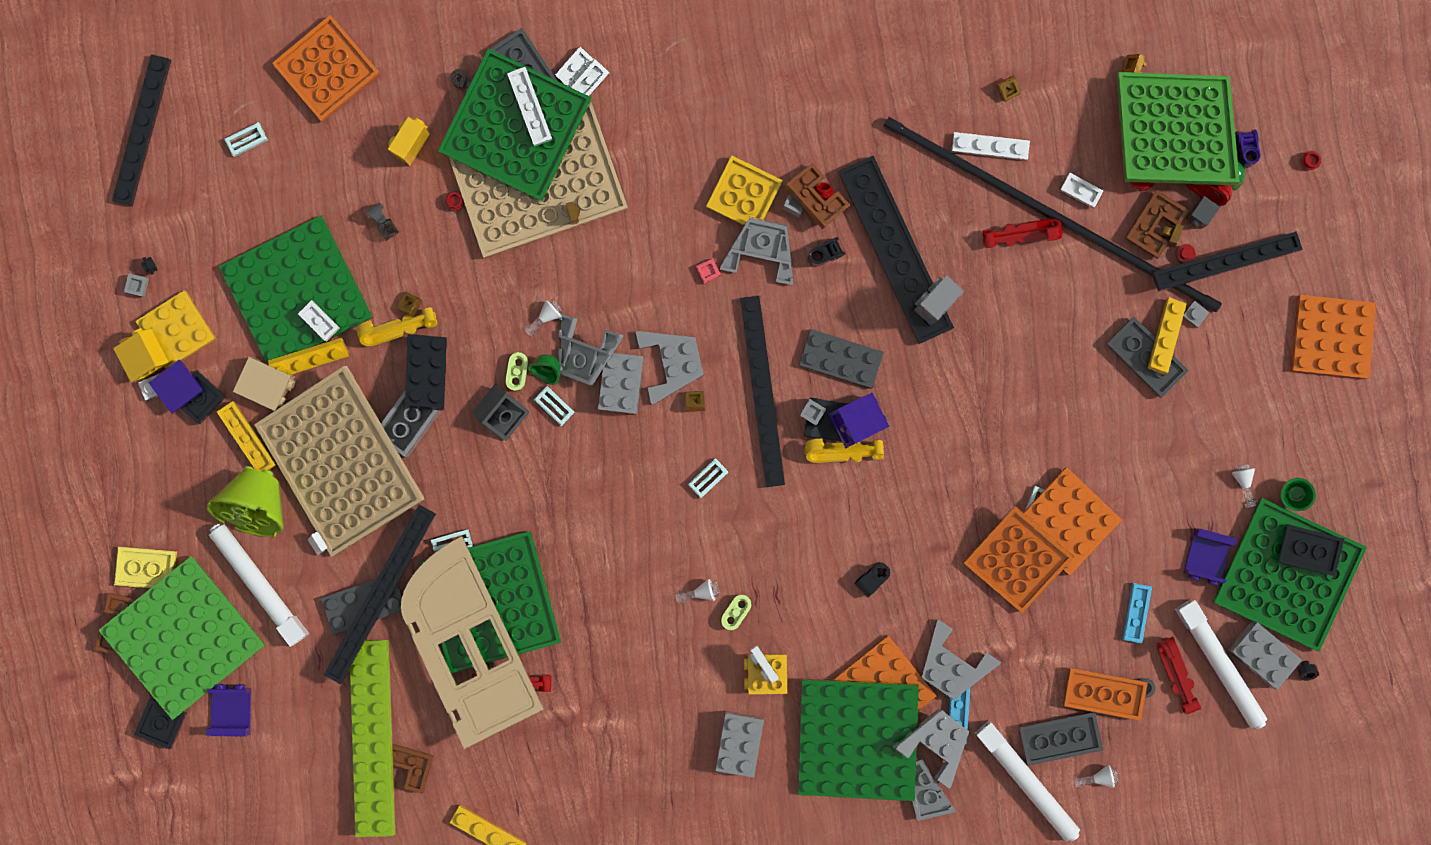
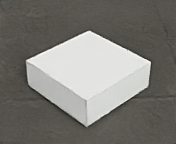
[308,532,327,556]

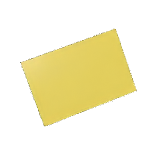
[114,547,177,588]

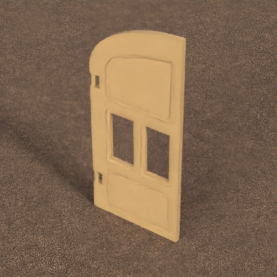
[401,536,544,749]

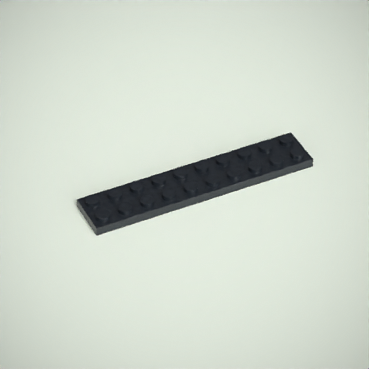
[838,156,954,344]

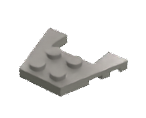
[720,217,793,285]
[558,313,623,385]
[636,331,703,405]
[921,619,1001,700]
[893,709,969,789]

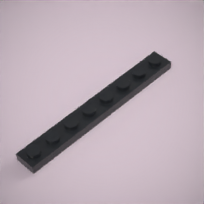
[112,54,172,206]
[1152,231,1303,292]

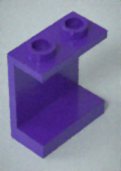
[828,393,889,448]
[1183,528,1237,586]
[207,684,251,737]

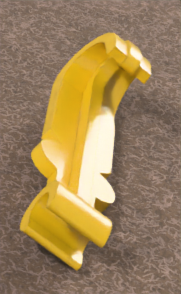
[357,307,438,346]
[804,438,884,463]

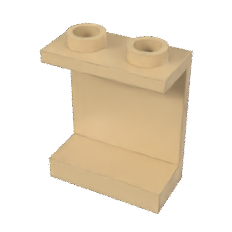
[233,357,295,411]

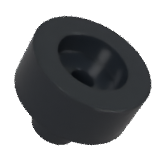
[1298,661,1319,681]

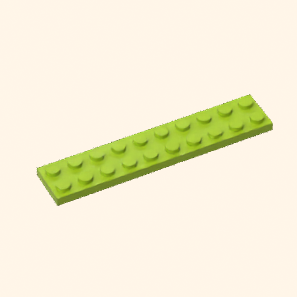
[350,640,395,837]

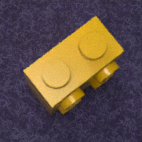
[388,117,430,166]
[113,328,169,382]
[744,653,787,694]

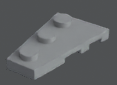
[912,759,956,821]

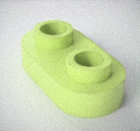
[506,352,529,391]
[721,595,751,630]

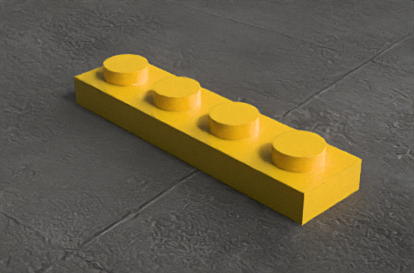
[1148,297,1186,375]
[268,338,349,374]
[217,401,277,471]
[450,805,527,845]

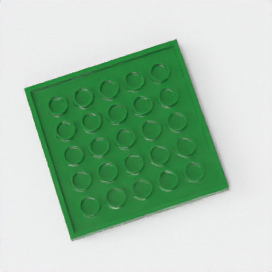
[438,48,592,202]
[219,215,373,365]
[1213,498,1367,652]
[419,531,562,673]
[798,679,919,801]

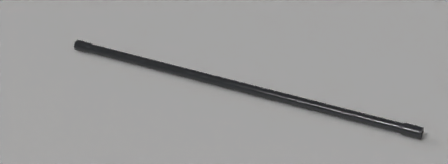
[883,116,1222,313]

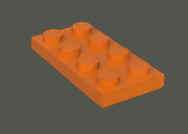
[1063,668,1148,721]

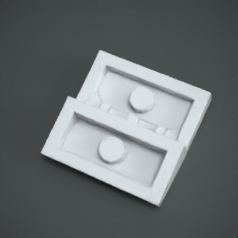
[554,47,609,96]

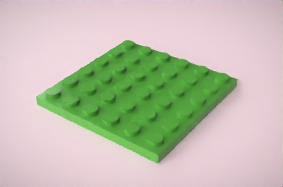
[1117,72,1240,185]
[98,556,266,720]

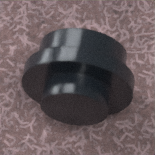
[141,257,157,275]

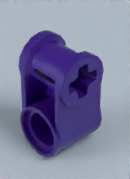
[1235,129,1260,168]

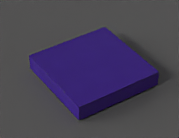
[149,360,204,414]

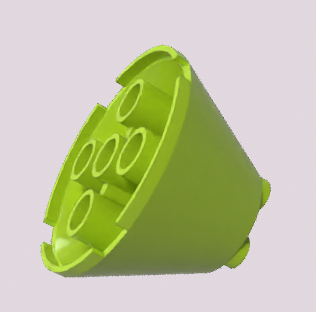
[207,466,284,537]

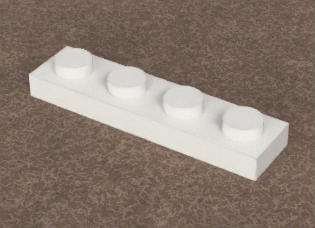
[507,67,552,146]
[951,132,1030,161]

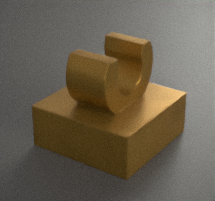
[1121,54,1147,73]
[1161,224,1184,247]

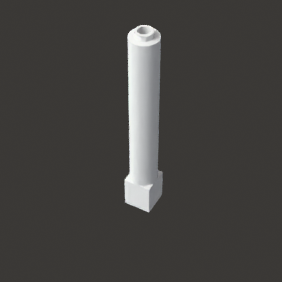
[209,524,309,647]
[1175,599,1267,730]
[974,720,1080,842]

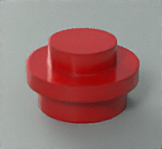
[1301,151,1321,170]
[815,183,834,200]
[445,191,465,211]
[1176,244,1196,263]

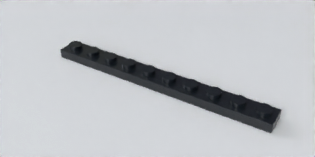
[740,296,785,487]
[324,504,436,684]

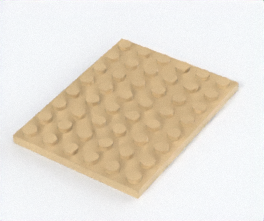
[449,103,628,258]
[254,366,425,557]

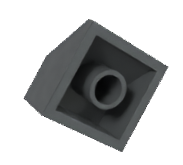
[471,384,530,441]

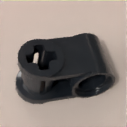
[808,237,846,267]
[854,562,890,598]

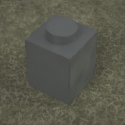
[1187,196,1220,228]

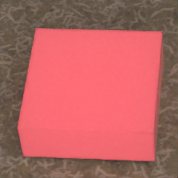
[696,258,721,284]

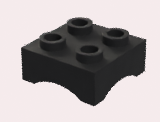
[804,397,848,442]

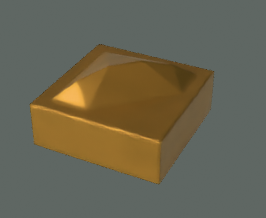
[996,75,1022,102]
[566,201,580,224]
[397,291,423,317]
[685,391,705,412]

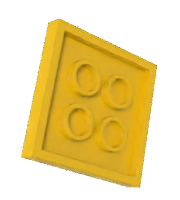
[706,155,783,226]
[136,290,216,369]

